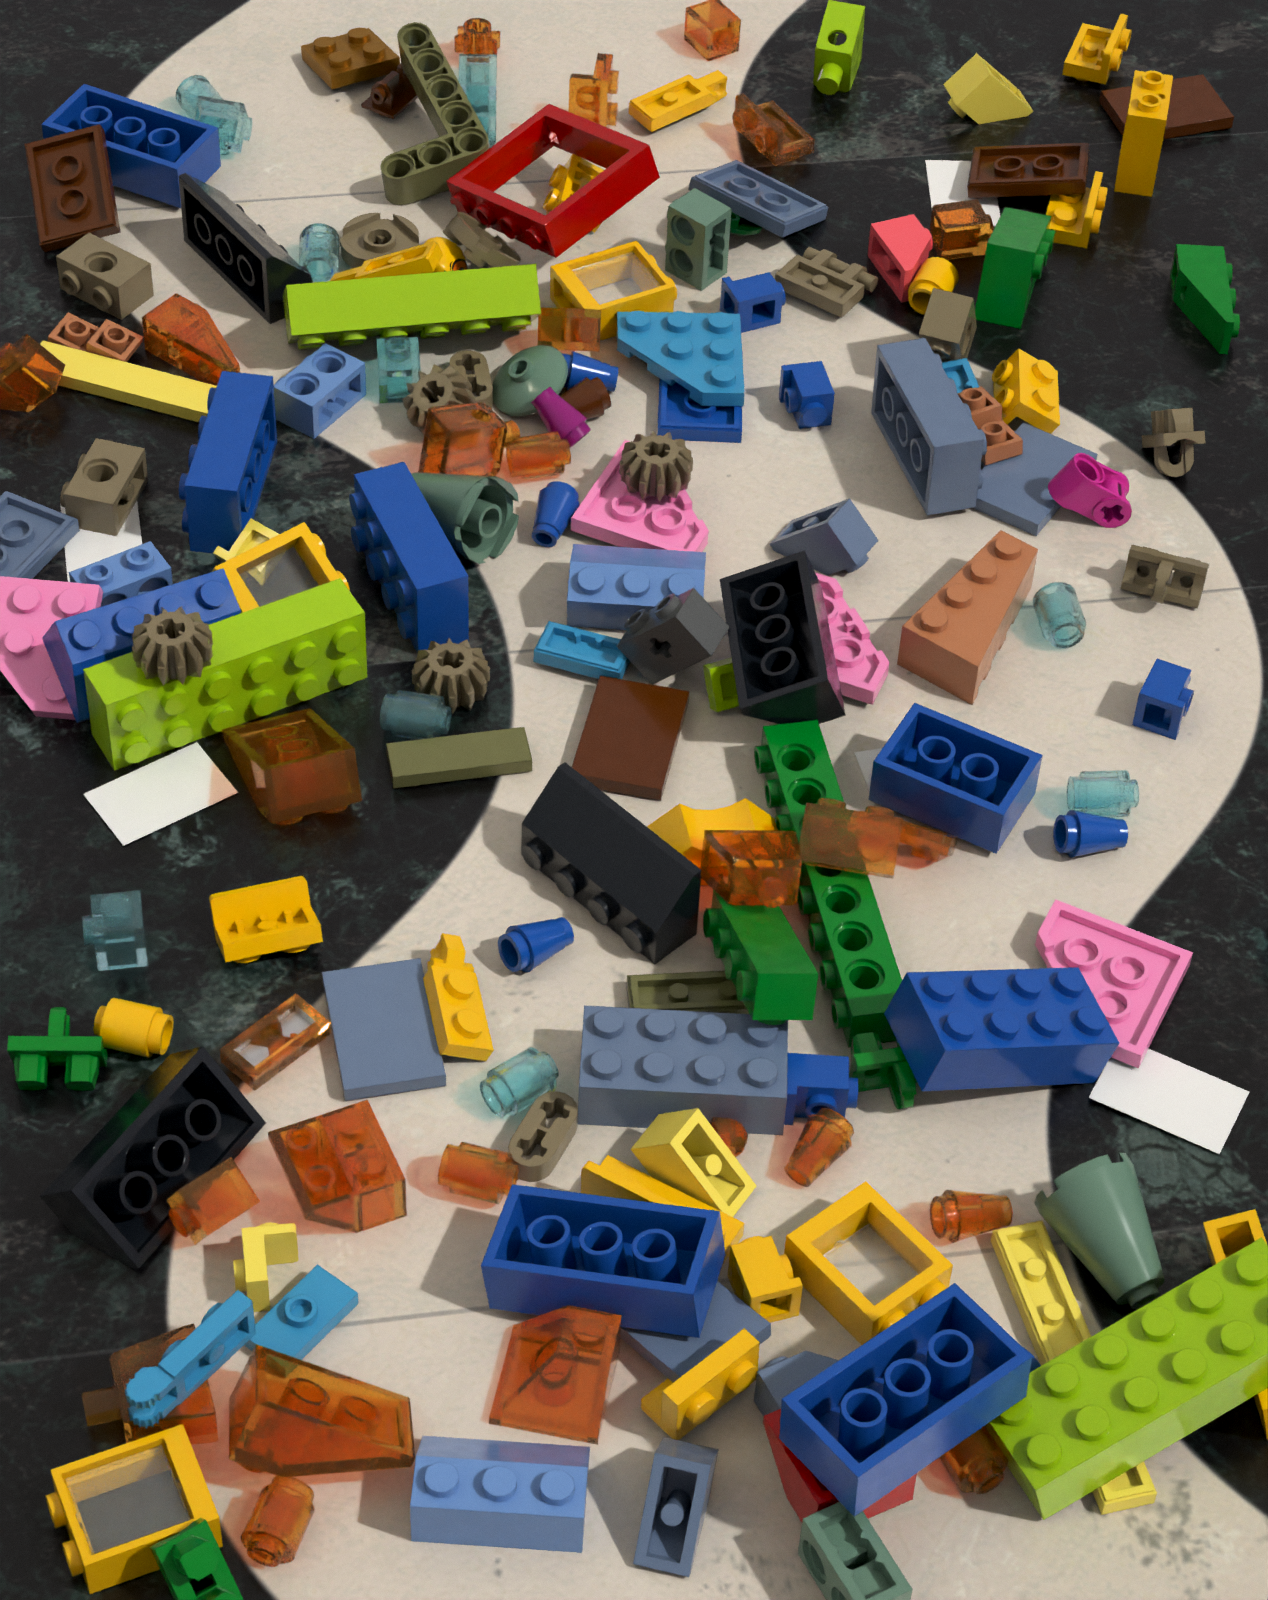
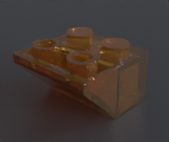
[268,1100,407,1233]

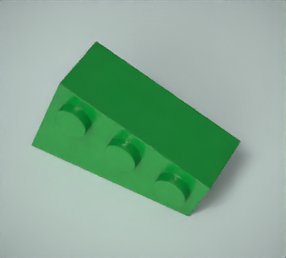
[975,207,1056,329]

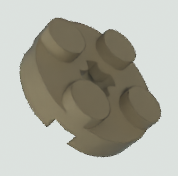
[443,212,521,268]
[340,213,419,268]

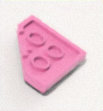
[571,440,709,552]
[815,572,890,705]
[0,576,103,720]
[1035,899,1193,1068]

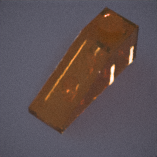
[142,293,240,386]

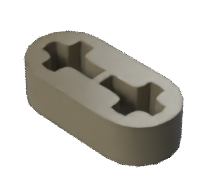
[450,350,493,417]
[508,1091,578,1182]

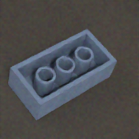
[871,338,987,515]
[578,1005,788,1135]

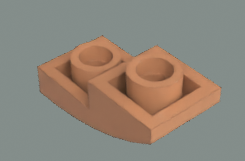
[47,312,143,362]
[958,386,1023,466]

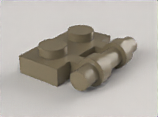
[775,247,878,318]

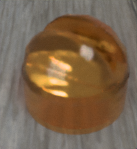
[710,1117,748,1158]

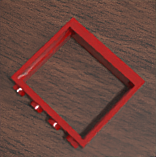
[446,104,660,258]

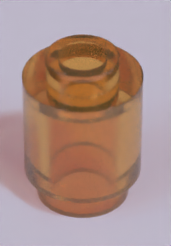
[506,431,571,480]
[438,1142,519,1205]
[939,1426,1008,1494]
[241,1475,315,1567]

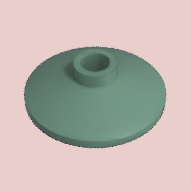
[492,345,568,417]

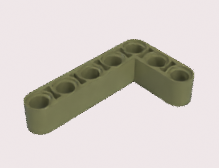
[380,22,490,206]

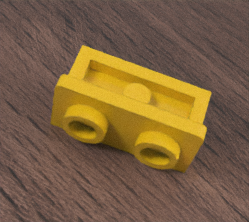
[1062,14,1132,85]
[992,348,1060,434]
[209,876,323,963]
[641,1328,760,1440]

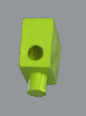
[813,0,865,95]

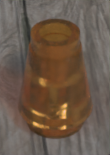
[784,1108,854,1187]
[930,1190,1013,1243]

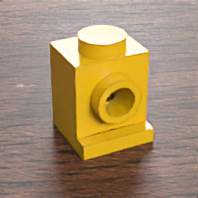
[727,1236,803,1323]

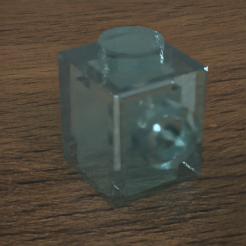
[194,95,252,155]
[376,337,421,403]
[82,890,148,971]

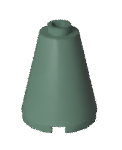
[412,472,519,564]
[1034,1153,1165,1309]

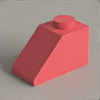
[867,214,933,303]

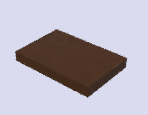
[1099,74,1234,139]
[24,124,121,252]
[967,143,1090,198]
[572,676,690,801]

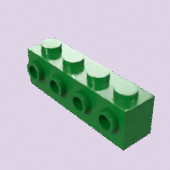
[703,891,818,1025]

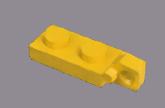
[629,70,727,132]
[330,241,443,281]
[423,933,494,1061]

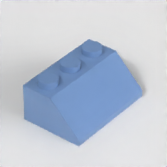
[567,544,706,630]
[410,1436,590,1553]

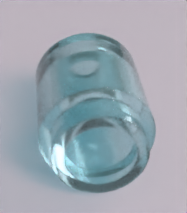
[176,75,227,128]
[299,223,340,282]
[1033,582,1086,648]
[380,690,451,739]
[1067,770,1139,817]
[480,1047,559,1117]

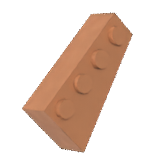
[897,530,1038,705]

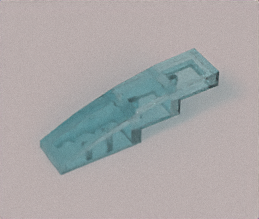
[458,54,497,148]

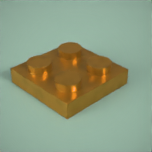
[301,28,400,89]

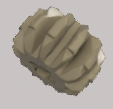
[402,364,477,439]
[619,430,693,502]
[132,606,213,685]
[412,637,490,714]

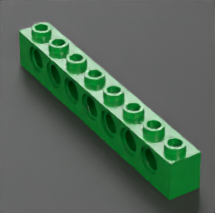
[754,720,902,1048]

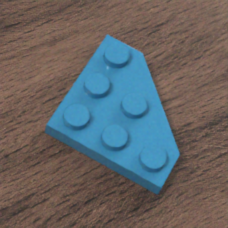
[617,311,745,406]

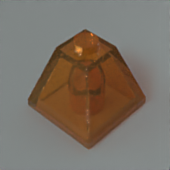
[489,1305,622,1445]

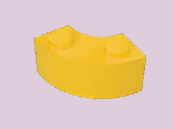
[647,798,787,885]

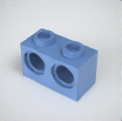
[274,343,366,439]
[69,541,173,607]

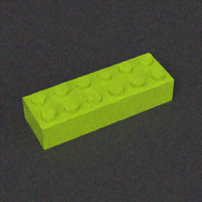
[283,264,541,350]
[83,578,368,771]
[983,1237,1268,1520]

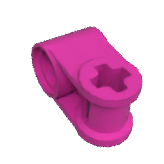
[1048,453,1132,528]

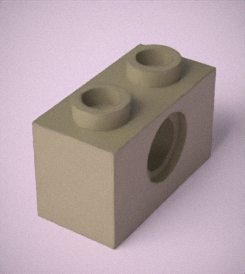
[56,233,154,320]
[919,288,977,363]
[60,438,148,537]

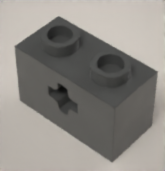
[616,588,729,685]

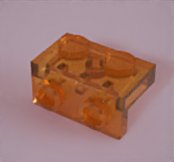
[569,53,619,128]
[732,93,815,166]
[796,798,903,879]

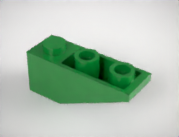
[1170,244,1240,354]

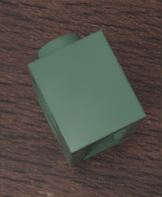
[665,188,732,291]
[798,1502,913,1600]

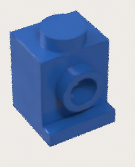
[720,272,786,333]
[779,361,835,429]
[1132,658,1194,740]
[784,1053,858,1125]

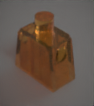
[418,402,520,476]
[700,830,802,908]
[81,1323,219,1445]

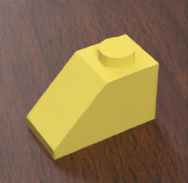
[943,53,1033,124]
[631,1108,757,1217]

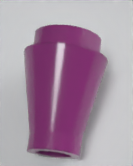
[531,386,591,451]

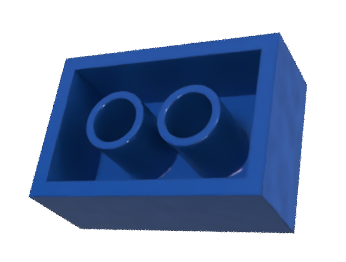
[868,703,1043,854]

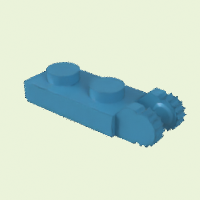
[125,1290,256,1429]

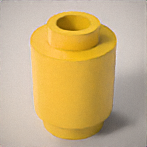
[908,257,959,315]
[93,998,174,1057]

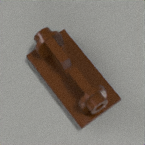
[361,64,418,119]

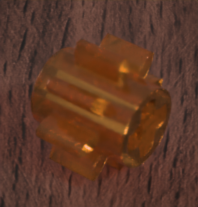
[454,18,500,65]

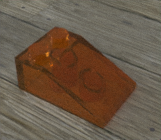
[222,708,362,825]
[229,1344,415,1478]

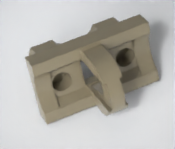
[1142,408,1205,477]
[1120,545,1209,609]

